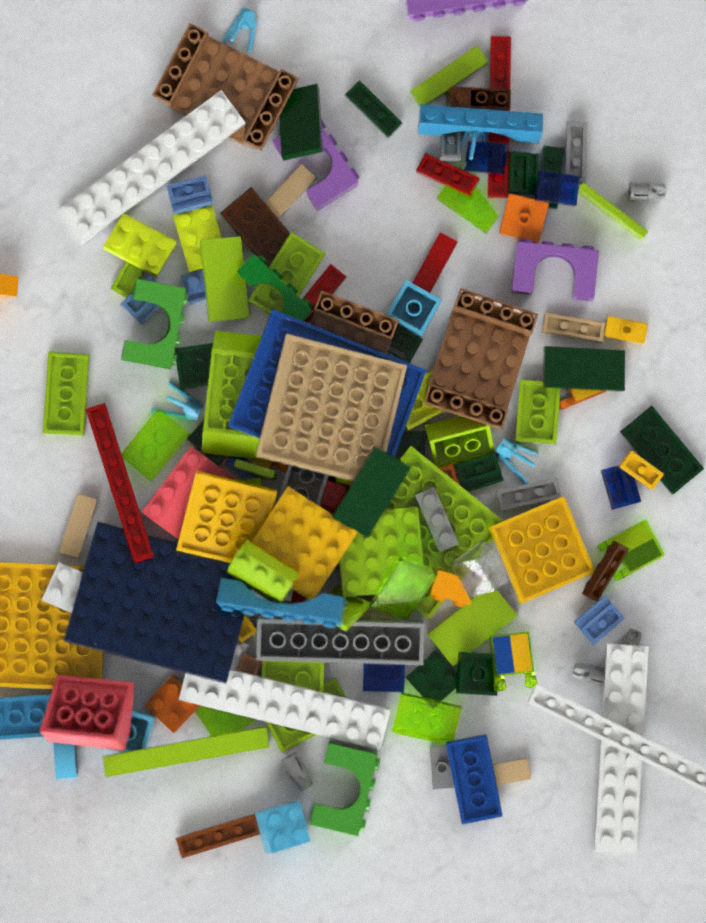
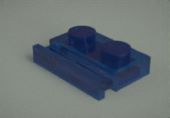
[464,141,509,175]
[535,170,580,207]
[600,465,641,510]
[363,663,405,692]

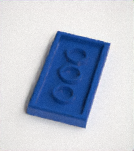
[446,734,503,824]

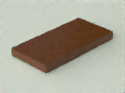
[220,187,290,268]

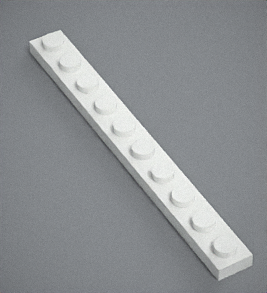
[527,683,706,792]

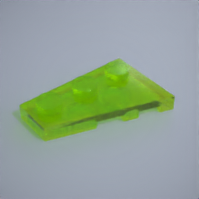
[437,165,499,234]

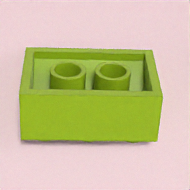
[424,416,495,468]
[227,540,299,604]

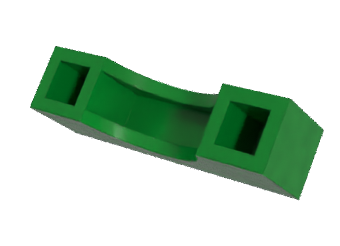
[237,254,313,321]

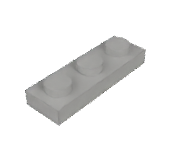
[565,121,588,184]
[496,477,561,511]
[415,487,458,552]

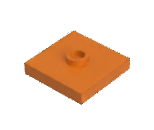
[499,193,549,243]

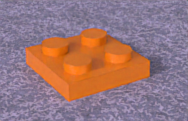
[144,675,201,733]

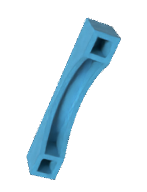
[418,104,543,143]
[216,578,346,628]

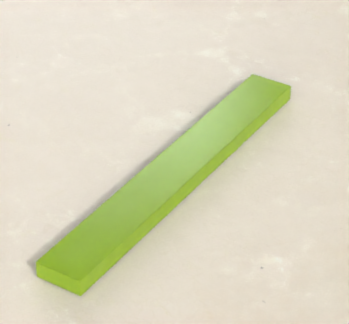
[102,726,269,778]

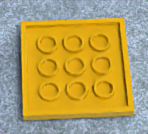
[176,471,277,563]
[251,486,358,600]
[488,496,595,604]

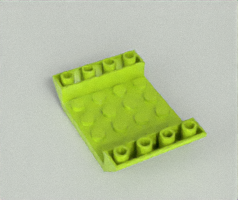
[201,331,272,461]

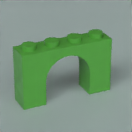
[121,279,188,369]
[310,742,380,836]

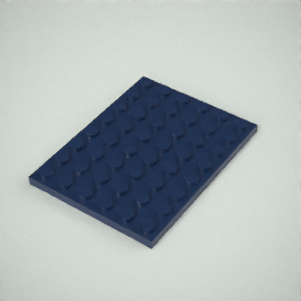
[64,522,251,684]

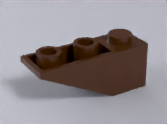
[446,86,511,111]

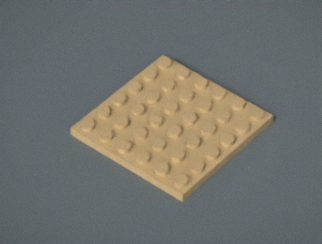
[256,334,407,481]

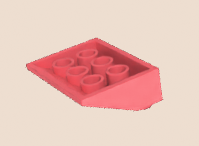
[142,446,236,540]
[40,674,134,750]

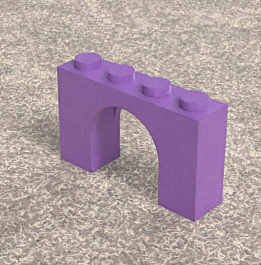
[273,119,359,212]
[511,239,599,302]

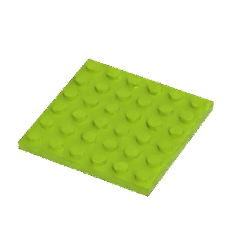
[386,445,503,619]

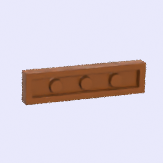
[176,814,260,858]

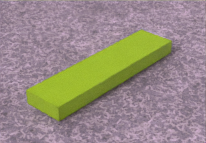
[410,46,488,106]
[577,183,648,241]

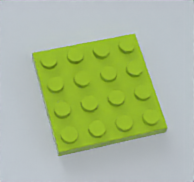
[339,506,426,597]

